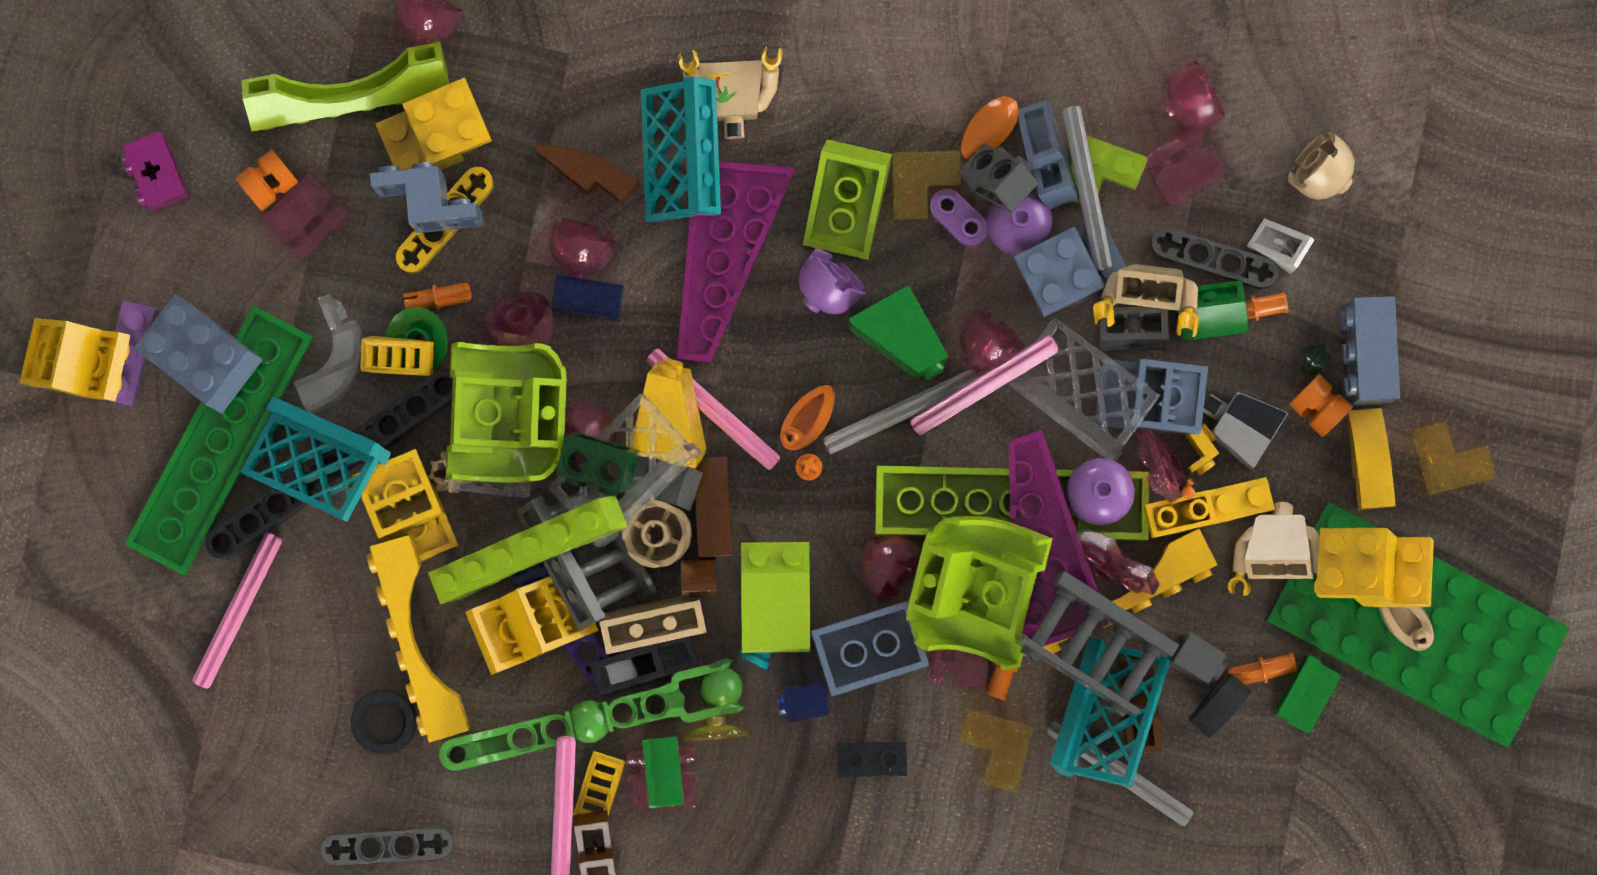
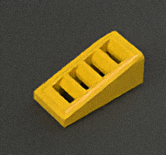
[360,336,434,376]
[573,751,626,816]

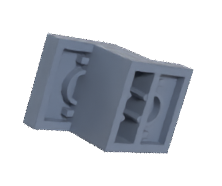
[370,162,484,233]
[1013,224,1126,318]
[1094,359,1208,435]

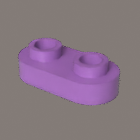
[930,189,988,247]

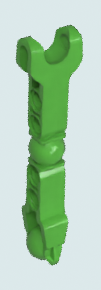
[439,658,745,771]

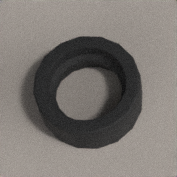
[1189,674,1251,738]
[351,690,417,754]

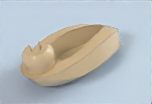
[1378,607,1434,651]

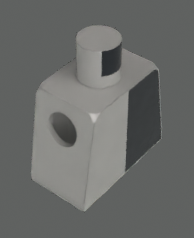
[1203,392,1288,470]

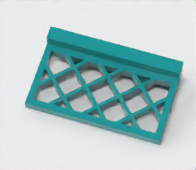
[641,77,721,223]
[240,396,391,522]
[1050,637,1171,788]

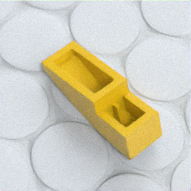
[1347,408,1396,510]

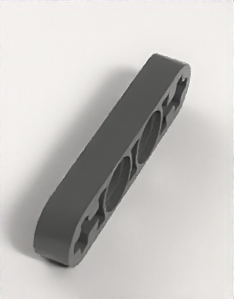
[1150,228,1278,289]
[320,828,455,865]

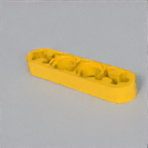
[396,166,494,274]

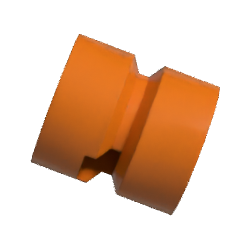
[235,149,299,211]
[1288,373,1353,437]

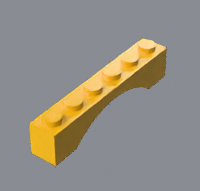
[1043,529,1217,654]
[366,533,470,743]

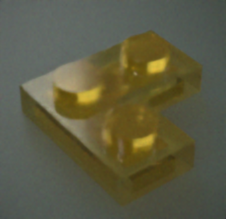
[892,151,961,221]
[1411,421,1496,495]
[959,709,1034,793]

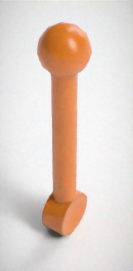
[1180,477,1195,499]

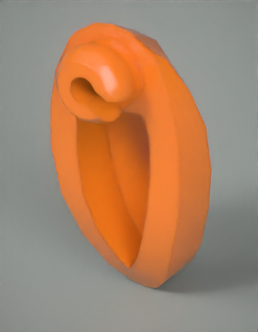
[961,96,1019,160]
[780,385,835,450]

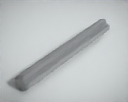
[1062,106,1112,272]
[823,369,977,454]
[1046,718,1193,826]

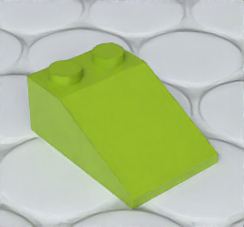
[803,140,892,260]
[741,542,810,653]

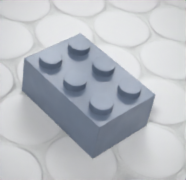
[134,294,263,414]
[1339,296,1400,406]
[811,600,929,697]

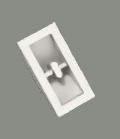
[1247,218,1314,274]

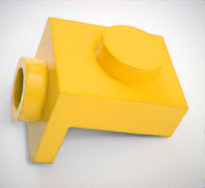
[1183,423,1220,476]

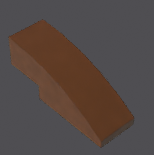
[535,144,640,206]
[694,456,733,559]
[681,558,717,598]
[574,810,617,875]

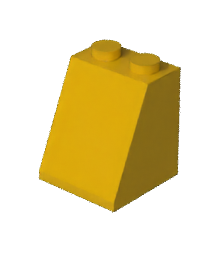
[630,359,706,468]

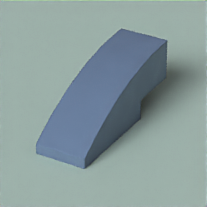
[1018,99,1079,209]

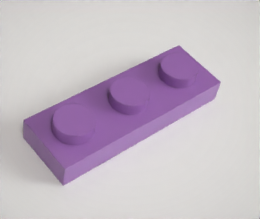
[104,301,158,407]

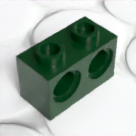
[556,432,640,496]

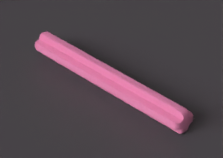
[910,335,1059,435]
[646,349,780,470]
[192,532,282,689]
[551,736,576,875]

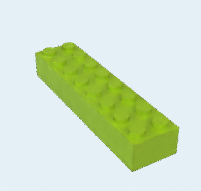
[875,466,1149,542]

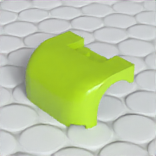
[446,342,567,483]
[906,516,1053,671]

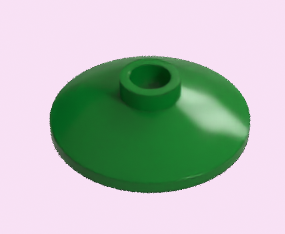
[386,307,448,370]

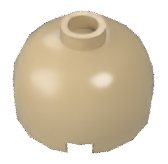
[1288,131,1355,200]
[622,500,692,568]

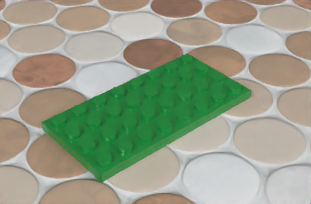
[1265,501,1569,748]

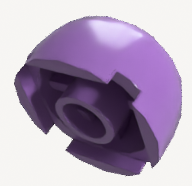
[986,191,1053,255]
[798,249,866,314]
[1066,458,1135,526]

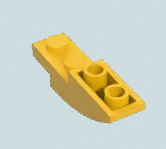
[1143,477,1275,538]

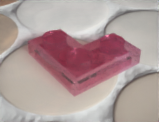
[1137,428,1187,503]
[1079,528,1160,596]

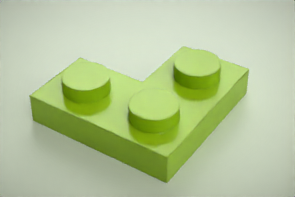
[1071,135,1148,206]

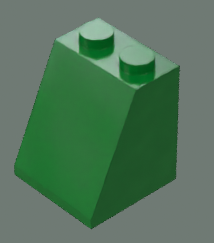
[848,286,949,381]

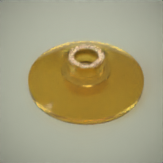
[683,717,751,741]

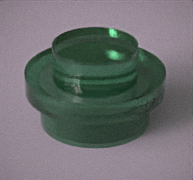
[1299,343,1330,376]

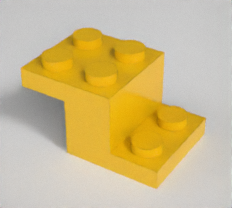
[376,77,492,170]
[19,318,130,401]
[352,449,459,563]
[1316,528,1434,607]
[465,577,599,675]

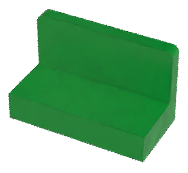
[1178,280,1249,341]
[1273,655,1341,733]
[642,736,684,808]

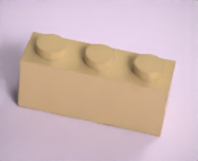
[599,595,707,655]

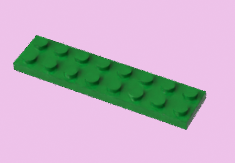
[125,306,314,576]

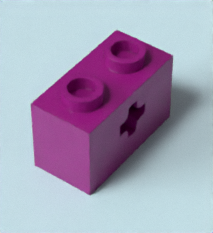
[121,131,190,213]

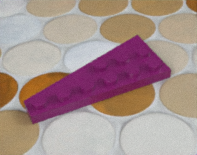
[677,161,795,363]
[1009,430,1109,646]

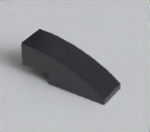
[590,636,700,696]

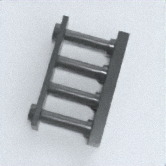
[516,483,657,631]
[1015,571,1179,718]

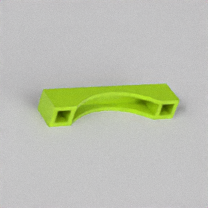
[242,42,449,132]
[428,496,628,604]

